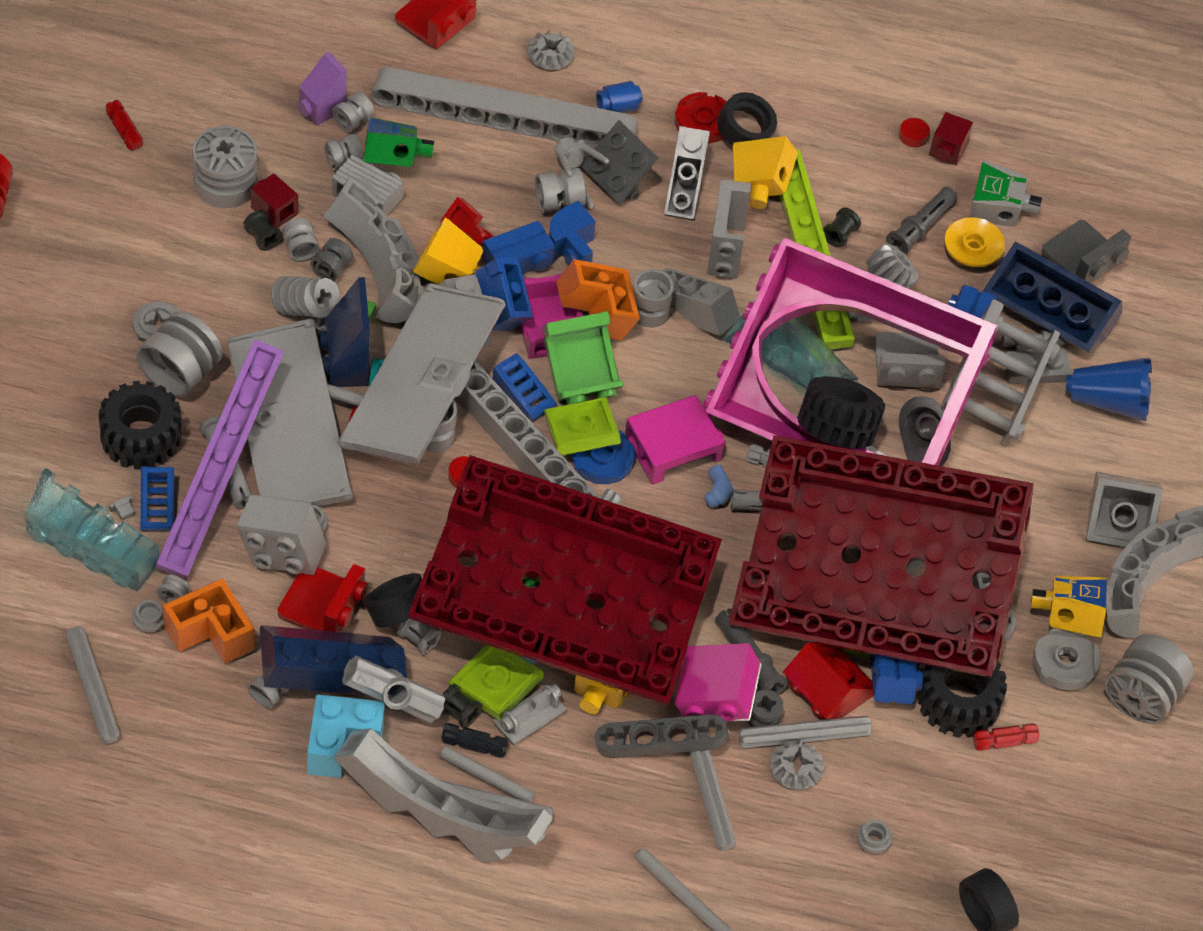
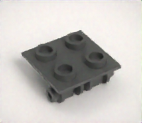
[581,120,658,205]

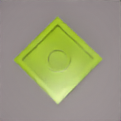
[544,397,621,455]
[448,645,544,721]

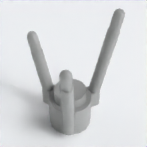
[553,137,609,209]

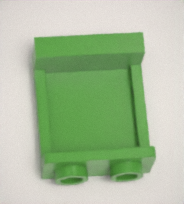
[542,311,624,405]

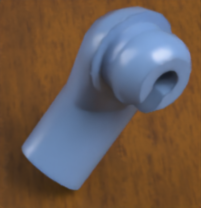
[704,465,733,508]

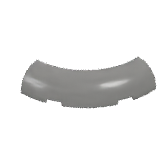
[323,177,424,323]
[1106,506,1203,638]

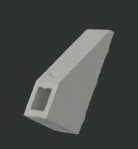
[664,126,710,220]
[662,267,741,336]

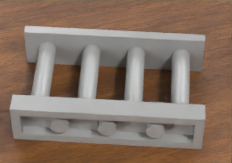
[941,299,1060,447]

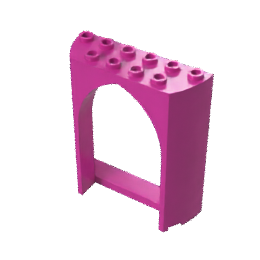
[704,237,997,465]

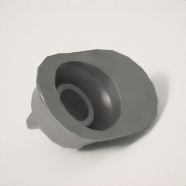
[898,396,951,466]

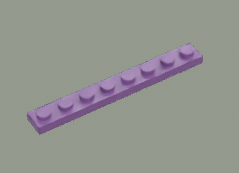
[155,339,284,580]

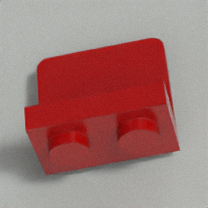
[395,0,477,50]
[277,563,368,632]

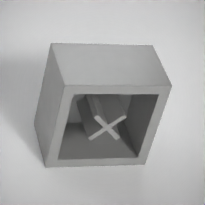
[236,494,327,575]

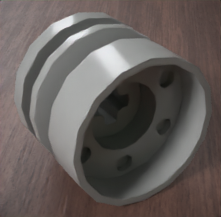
[192,125,258,209]
[136,311,223,397]
[1104,634,1194,724]

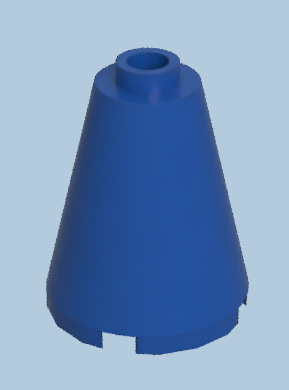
[1066,358,1152,421]

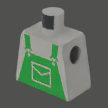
[969,160,1042,227]

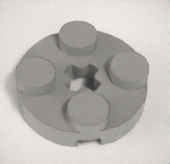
[1033,628,1101,690]

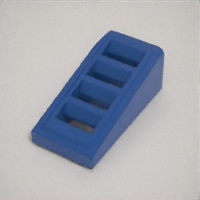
[492,353,557,423]
[140,467,174,531]

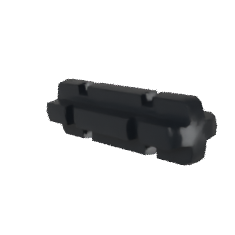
[441,723,509,757]

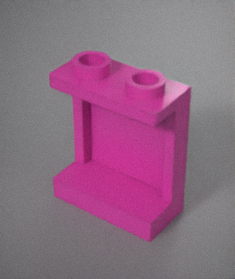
[520,274,583,359]
[625,395,726,485]

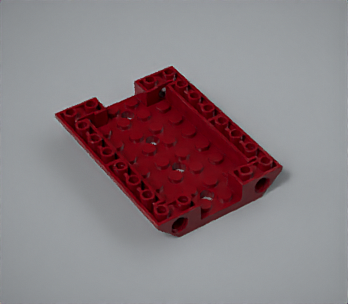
[729,435,1034,678]
[408,455,722,705]

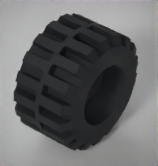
[797,376,885,449]
[98,381,182,469]
[918,662,1007,737]

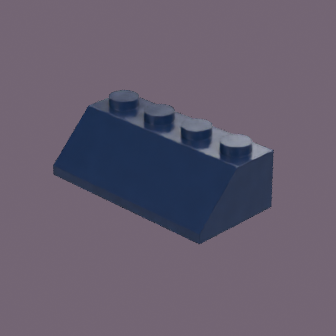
[983,241,1122,354]
[259,625,407,696]

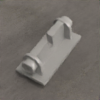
[493,684,567,745]

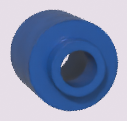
[596,81,642,113]

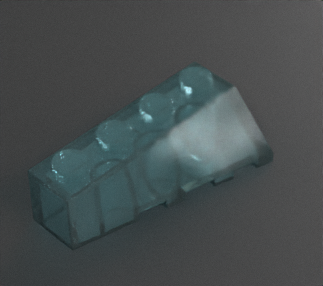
[723,299,859,389]
[25,468,159,592]

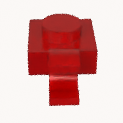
[440,197,495,246]

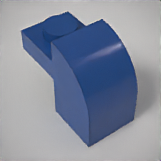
[549,201,596,266]

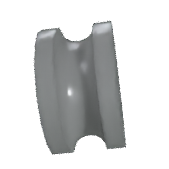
[156,574,191,603]

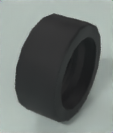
[717,92,777,147]
[364,573,422,627]
[959,868,1019,931]

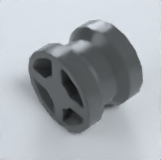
[748,690,783,727]

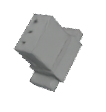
[109,495,134,521]

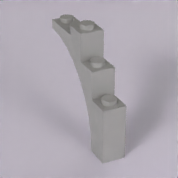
[334,728,553,862]

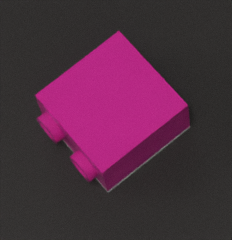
[674,643,761,722]

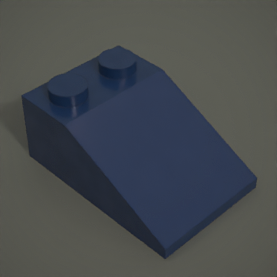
[320,277,370,387]

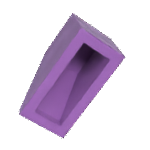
[298,52,347,126]

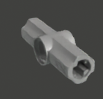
[342,655,445,723]

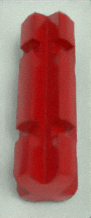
[106,100,143,151]
[973,723,1040,751]

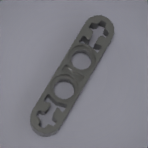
[594,714,728,758]

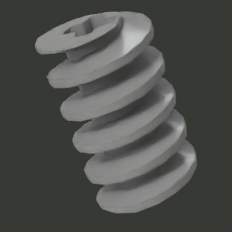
[271,276,340,318]

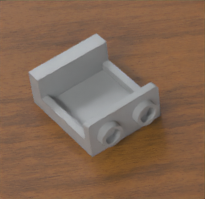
[707,179,751,278]

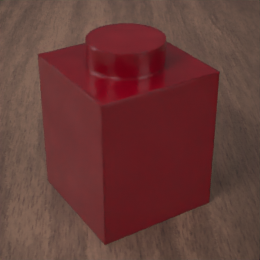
[929,112,973,166]
[251,173,299,228]

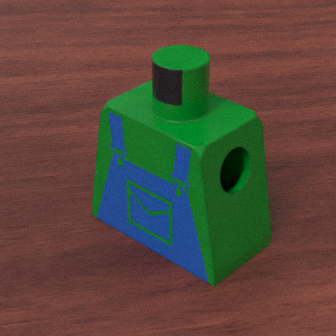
[364,117,434,167]

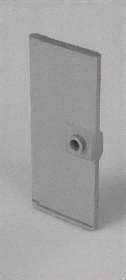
[337,283,506,464]
[227,319,353,507]

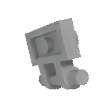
[1001,330,1072,384]

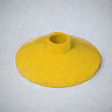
[944,217,1005,267]

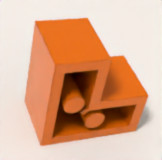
[556,259,640,341]
[162,578,255,663]

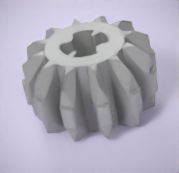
[866,243,919,289]

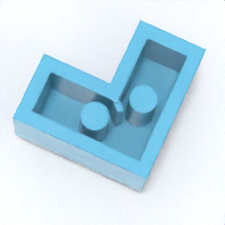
[307,694,385,778]

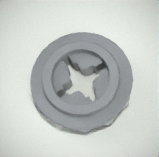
[527,30,575,70]
[133,302,180,340]
[770,739,824,790]

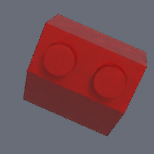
[783,643,873,719]

